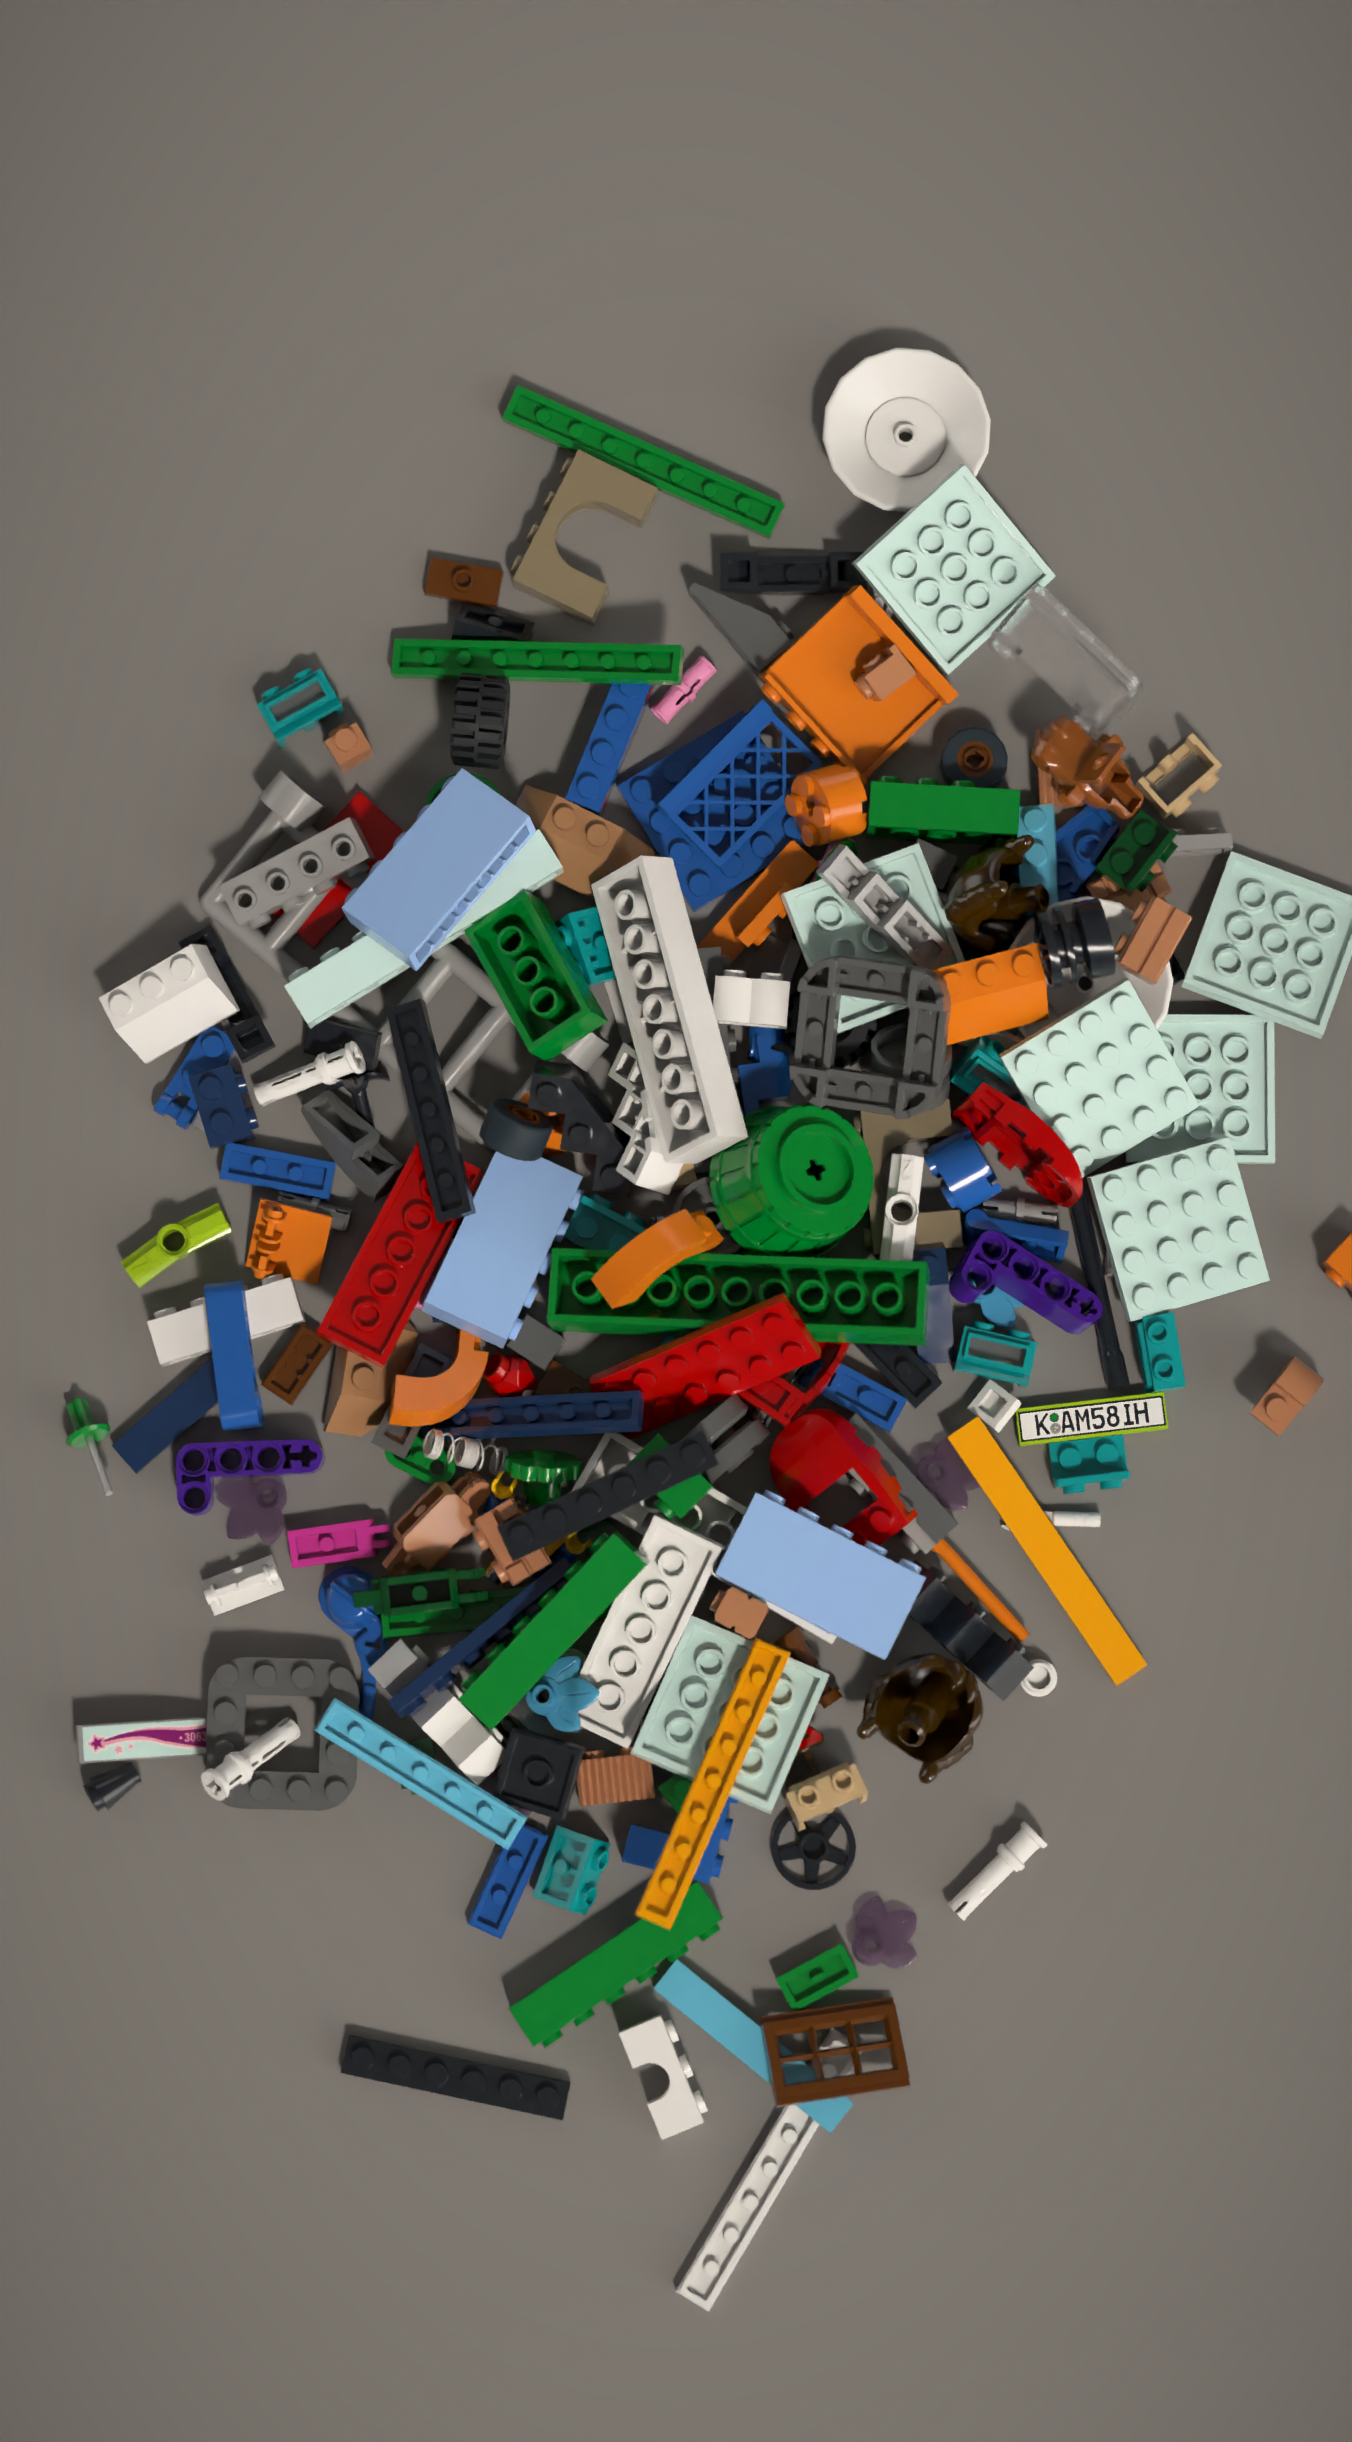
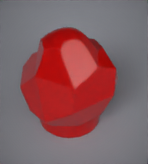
[483,1352,538,1397]

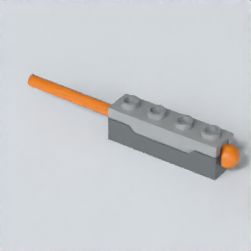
[840,1413,1030,1643]

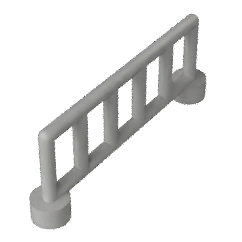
[200,770,610,1151]

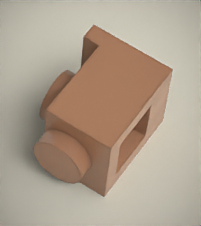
[854,644,916,702]
[324,722,374,774]

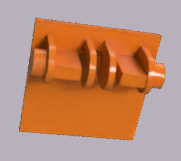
[246,1198,333,1285]

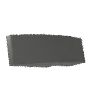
[301,1090,404,1202]

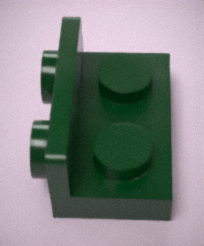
[1095,810,1178,897]

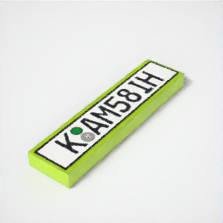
[1015,1392,1169,1447]

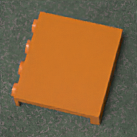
[757,585,959,786]

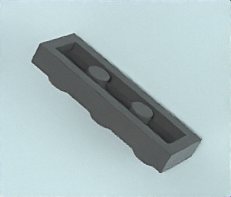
[371,1343,453,1459]

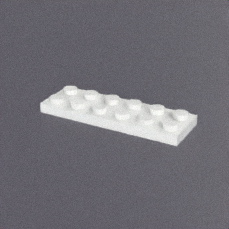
[578,1513,724,1749]

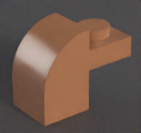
[1249,1356,1324,1437]

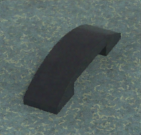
[720,552,868,595]
[178,925,276,1064]

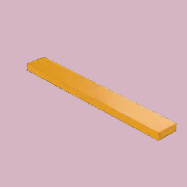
[946,1416,1147,1686]
[635,1637,791,1930]

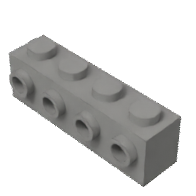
[218,817,376,930]

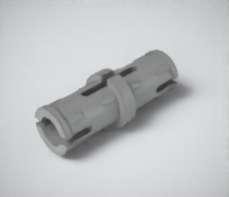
[982,1198,1058,1227]

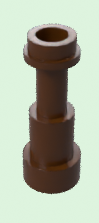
[774,1626,842,1709]

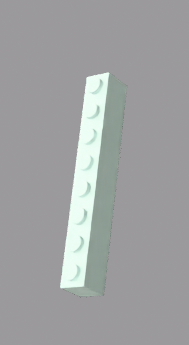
[284,829,564,1029]

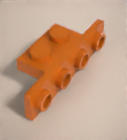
[697,841,818,964]

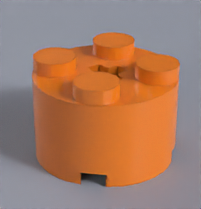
[785,763,868,847]

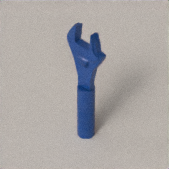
[354,1631,388,1721]

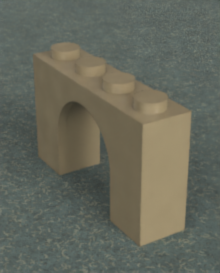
[510,449,658,626]
[853,1099,963,1257]

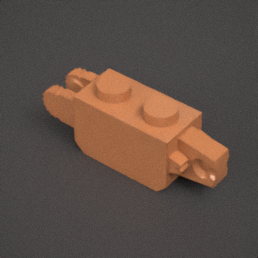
[382,1470,492,1575]

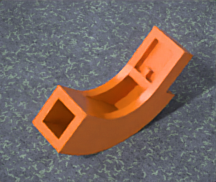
[591,1209,723,1309]
[388,1328,489,1427]

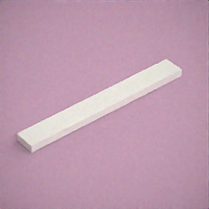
[676,2028,862,2312]

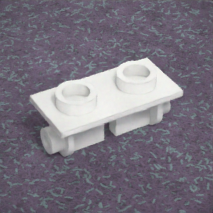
[202,1555,285,1616]

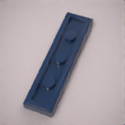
[112,1357,218,1474]

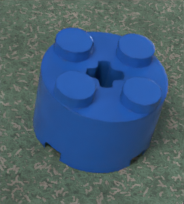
[923,1126,1003,1213]

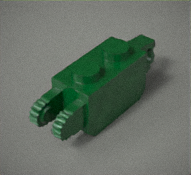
[352,1567,489,1616]

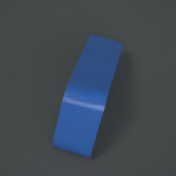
[204,1279,264,1431]

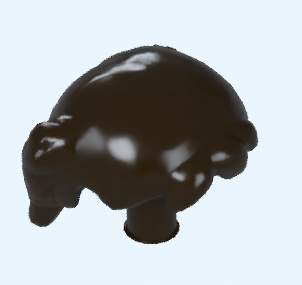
[944,834,1050,955]
[857,1653,983,1784]

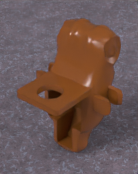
[1031,715,1144,820]

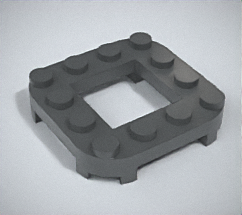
[789,955,951,1119]
[205,1657,359,1811]

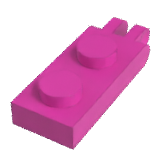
[287,1519,392,1569]

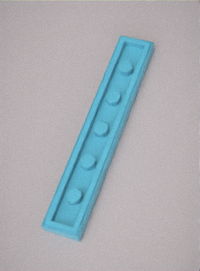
[314,1698,528,1850]
[653,1959,854,2134]

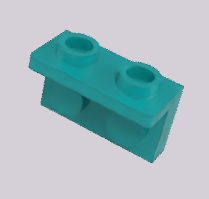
[555,906,616,987]
[563,1193,646,1250]
[1048,1434,1130,1494]
[532,1825,610,1915]

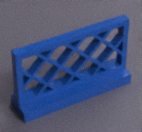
[654,699,823,869]

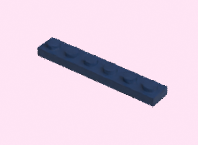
[422,1390,644,1441]
[387,1557,572,1718]

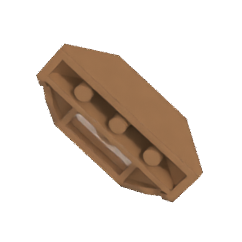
[515,785,656,898]
[323,1321,418,1437]

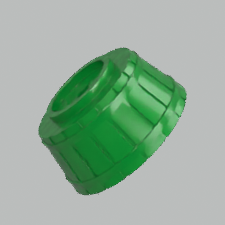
[710,1104,874,1258]

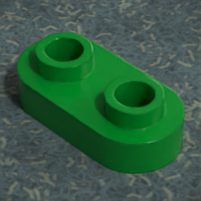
[385,1436,456,1485]

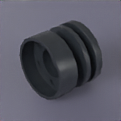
[1033,898,1116,989]

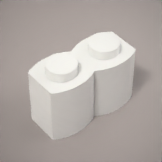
[713,970,790,1029]

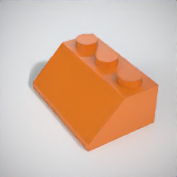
[931,943,1049,1045]

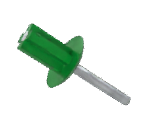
[66,1397,113,1496]

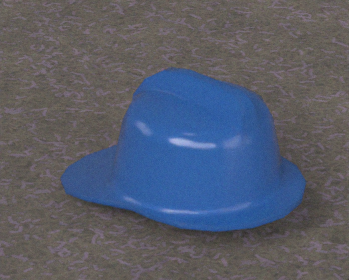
[319,1566,390,1645]

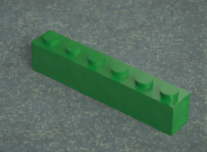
[458,1531,650,1730]
[509,1881,723,2048]

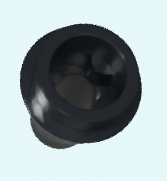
[83,1762,142,1812]

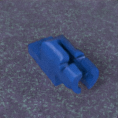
[738,1027,793,1116]

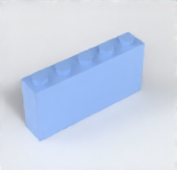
[342,768,536,971]
[421,1151,584,1349]
[715,1490,926,1660]

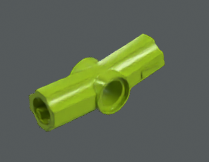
[120,1203,233,1289]

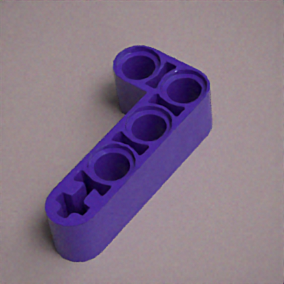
[949,1231,1103,1334]
[176,1439,325,1516]

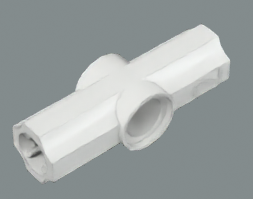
[879,1154,924,1261]

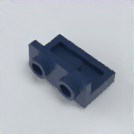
[189,1064,259,1149]

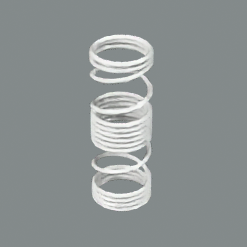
[423,1429,508,1476]

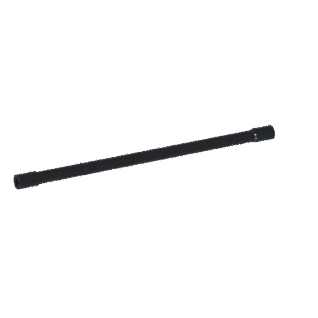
[1070,1178,1130,1390]

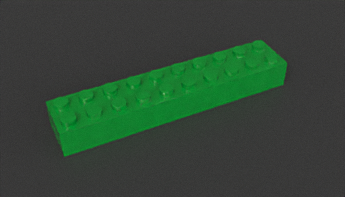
[547,1248,930,1346]

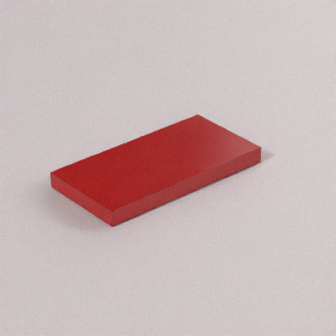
[273,791,404,950]

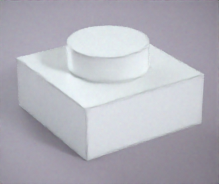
[967,1379,1022,1433]

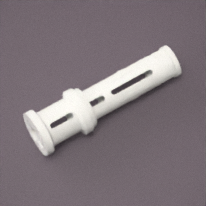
[254,1041,366,1106]
[201,1717,300,1801]
[947,1821,1048,1921]

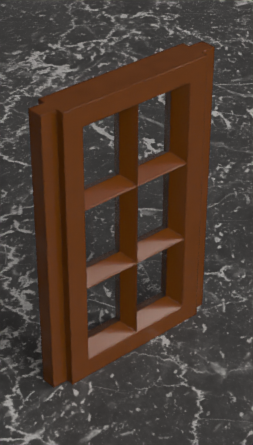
[760,1997,911,2107]

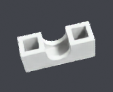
[619,2014,708,2140]

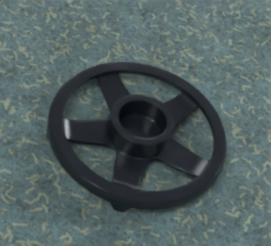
[771,1811,856,1890]

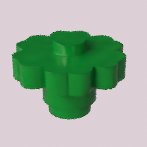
[505,1449,582,1506]

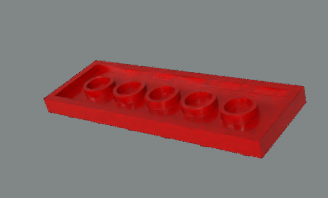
[316,1141,486,1368]
[588,1293,822,1439]

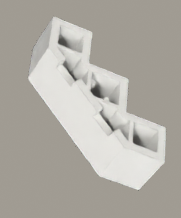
[608,1042,684,1195]
[368,1638,506,1786]

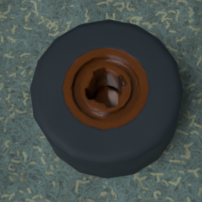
[940,727,1008,788]
[479,1098,553,1161]

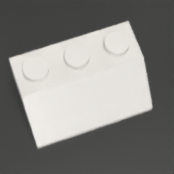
[99,944,240,1064]

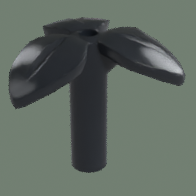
[326,1070,390,1129]

